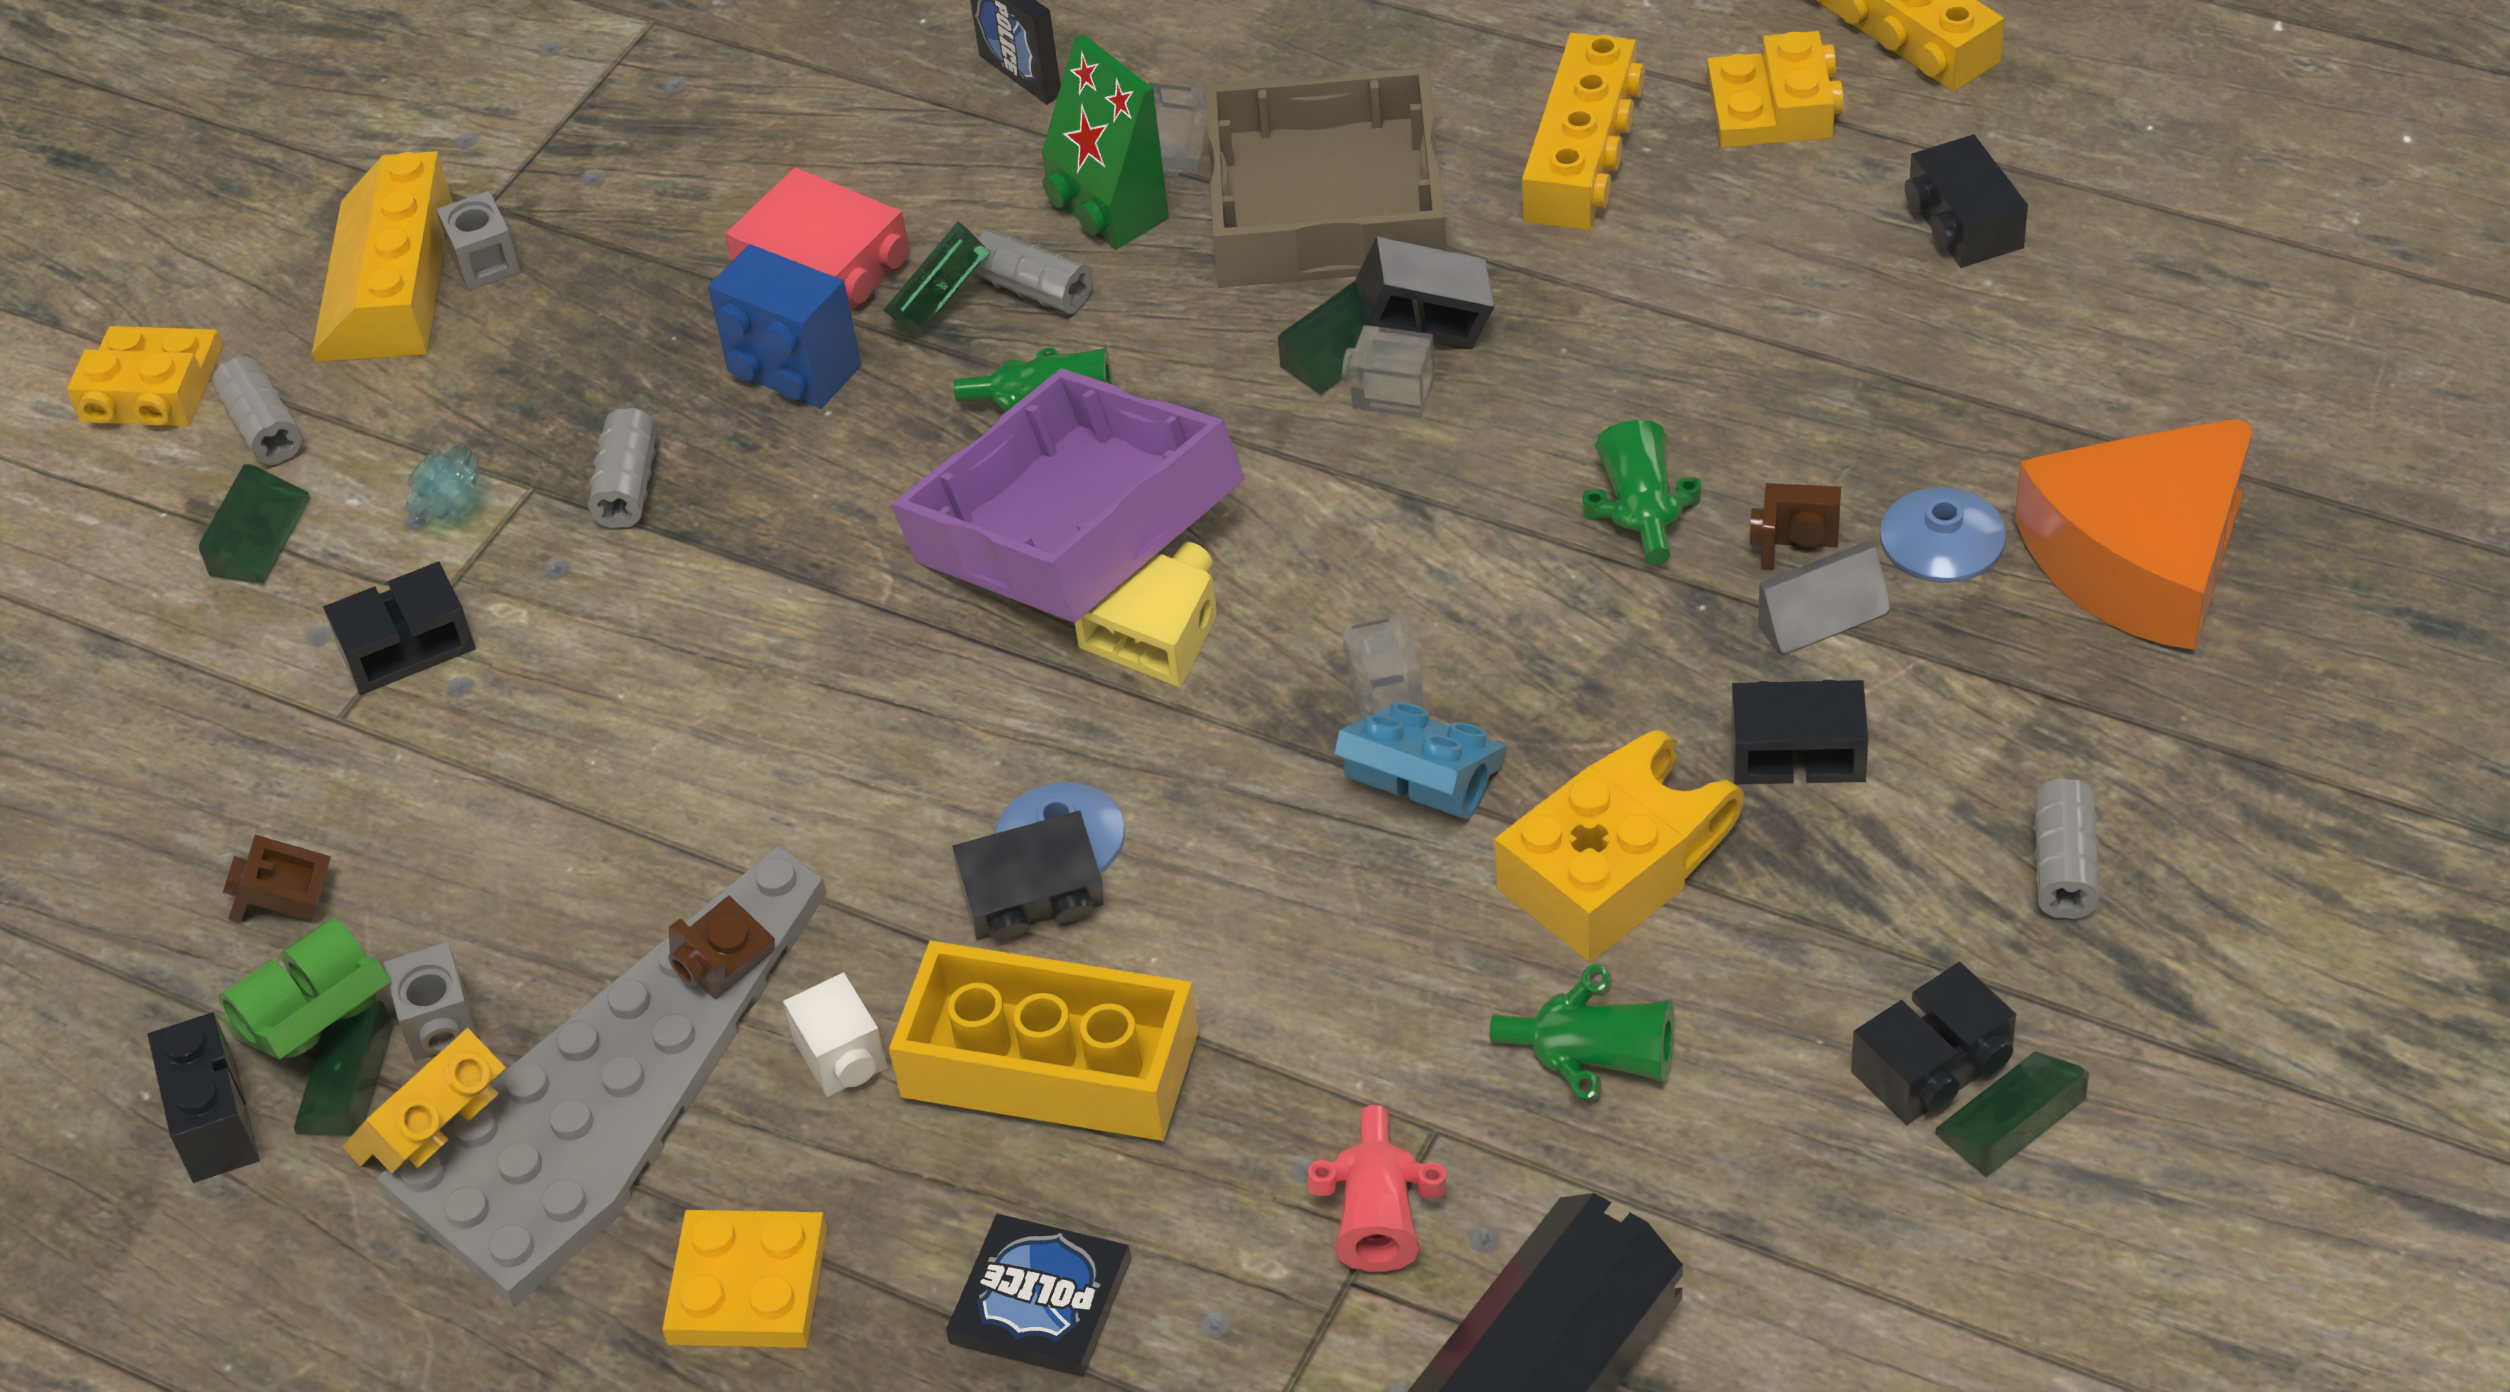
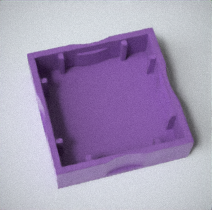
[891,368,1245,623]

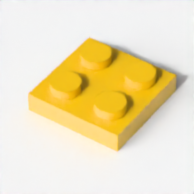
[662,1210,827,1348]

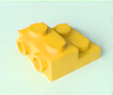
[1707,31,1844,148]
[66,326,223,426]
[342,1028,506,1174]

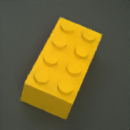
[889,941,1199,1141]

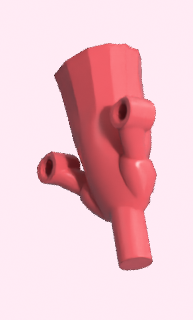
[1307,1105,1447,1272]

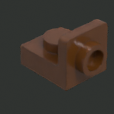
[1750,483,1841,569]
[223,835,331,922]
[668,895,775,999]

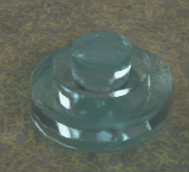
[404,443,480,524]

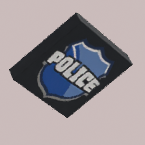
[970,0,1061,105]
[946,1213,1131,1377]

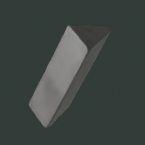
[1758,540,1890,655]

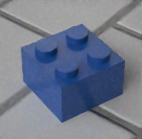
[708,244,862,409]

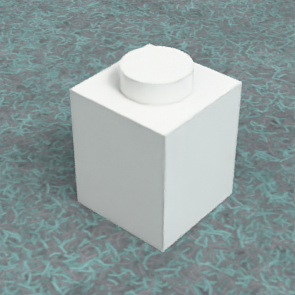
[783,972,888,1097]

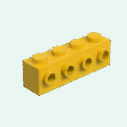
[1816,0,2005,92]
[1522,32,1645,230]

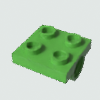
[219,917,391,1060]

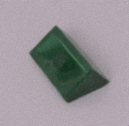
[883,221,990,339]
[1278,280,1403,395]
[199,464,311,584]
[293,1000,393,1136]
[1935,1051,2089,1177]

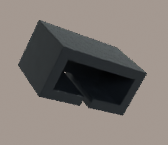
[1905,134,2028,268]
[1356,236,1494,349]
[323,561,476,695]
[1731,680,1868,785]
[952,810,1104,941]
[1851,961,2017,1126]
[147,1012,260,1183]

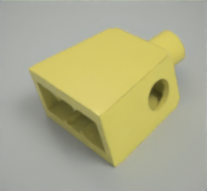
[1075,542,1217,688]

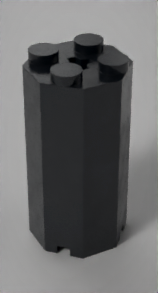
[1407,1193,1683,1392]

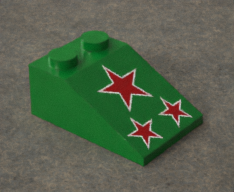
[1042,34,1169,250]

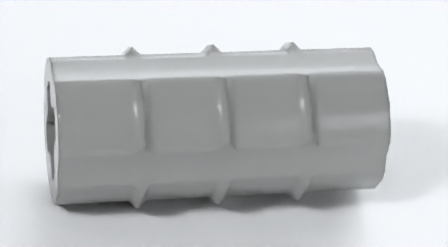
[969,228,1092,314]
[212,356,303,465]
[588,408,657,528]
[2033,778,2101,919]

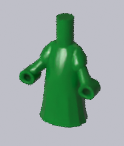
[954,347,1112,412]
[1582,420,1701,565]
[1490,964,1675,1102]

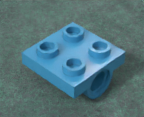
[1334,702,1507,819]

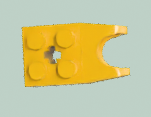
[1494,730,1744,963]

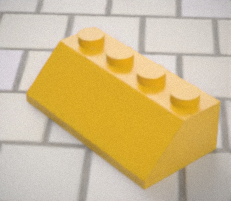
[312,151,453,362]

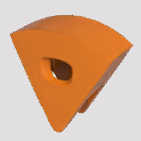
[2014,419,2252,650]

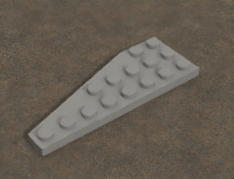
[375,845,827,1307]

